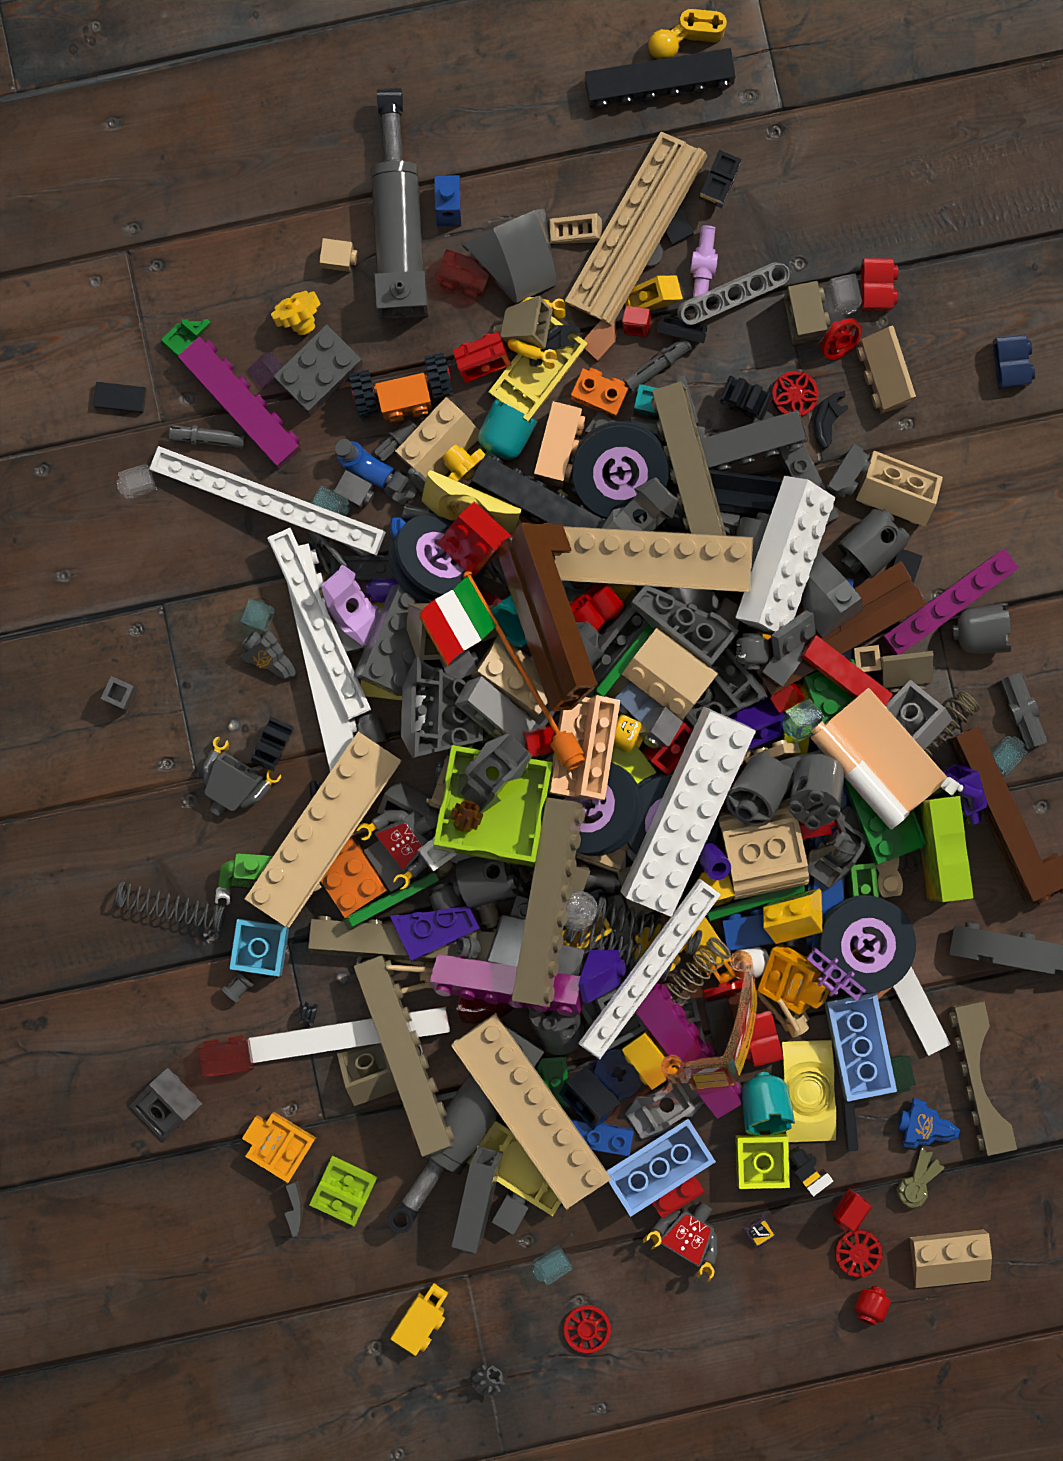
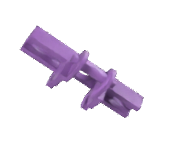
[806,948,866,1001]

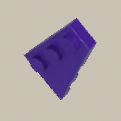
[390,906,480,962]

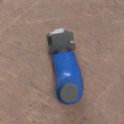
[335,439,417,505]

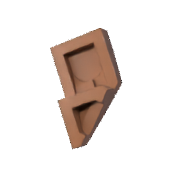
[584,319,618,361]

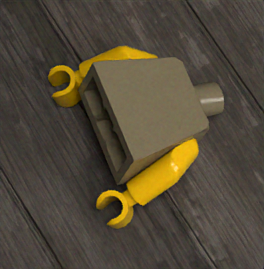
[493,296,566,369]

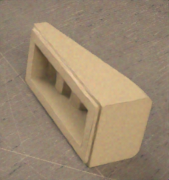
[549,213,602,244]

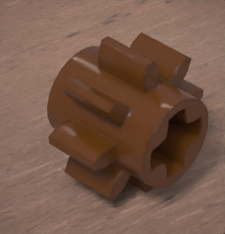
[449,800,483,832]

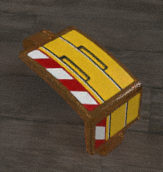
[661,951,757,1090]

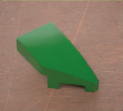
[161,319,210,359]

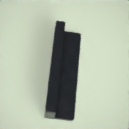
[709,470,783,515]

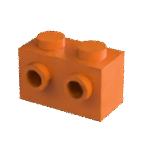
[571,368,628,419]

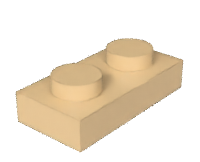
[745,740,800,763]

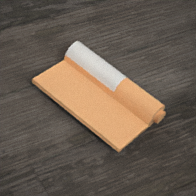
[810,688,948,830]

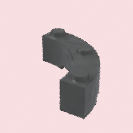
[949,922,1063,976]

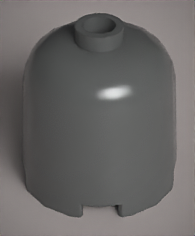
[953,603,1011,654]

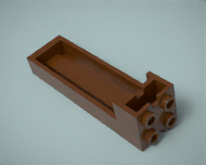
[496,523,598,711]
[749,561,927,699]
[948,726,1063,904]

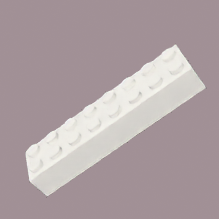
[620,707,756,917]

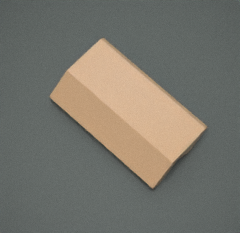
[548,695,620,800]

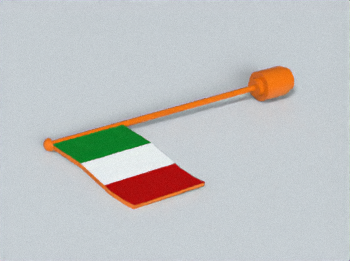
[418,571,585,771]

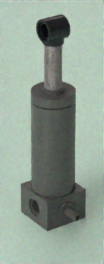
[371,88,429,319]
[388,1021,544,1233]

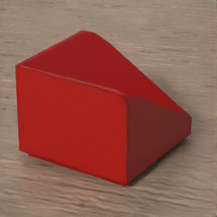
[622,306,651,337]
[770,683,805,713]

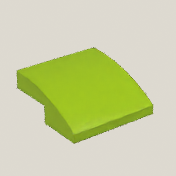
[310,1156,377,1227]

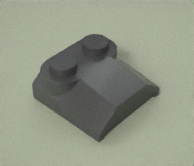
[826,444,871,498]

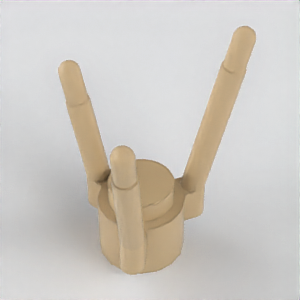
[386,960,435,994]
[756,990,809,1037]

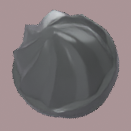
[832,838,856,862]
[455,936,481,959]

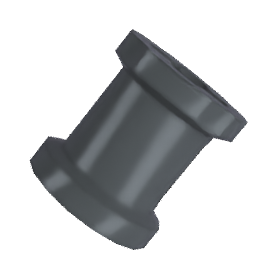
[221,970,254,1004]

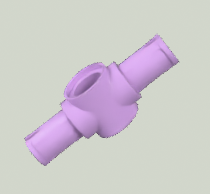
[690,225,718,302]

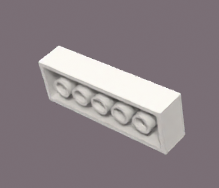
[735,476,835,635]

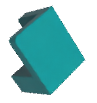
[633,384,658,419]

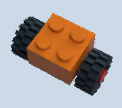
[349,352,453,423]

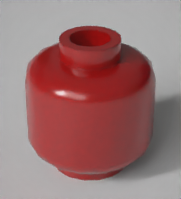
[854,1286,891,1326]

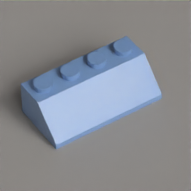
[824,992,897,1101]
[607,1119,716,1217]

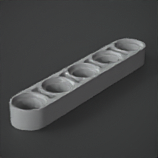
[677,262,790,325]

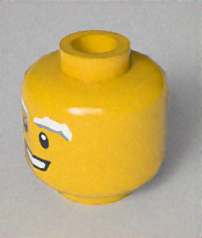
[613,715,644,752]

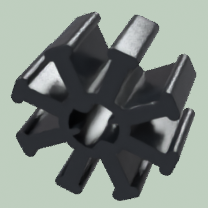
[719,376,773,420]
[251,717,294,772]

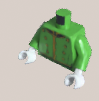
[215,854,273,905]

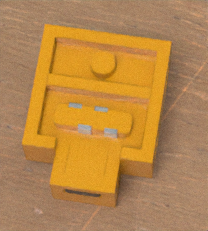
[757,943,833,1015]
[242,1112,316,1183]

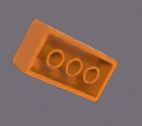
[321,833,388,918]

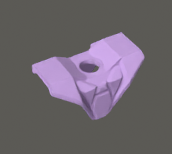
[321,565,380,647]

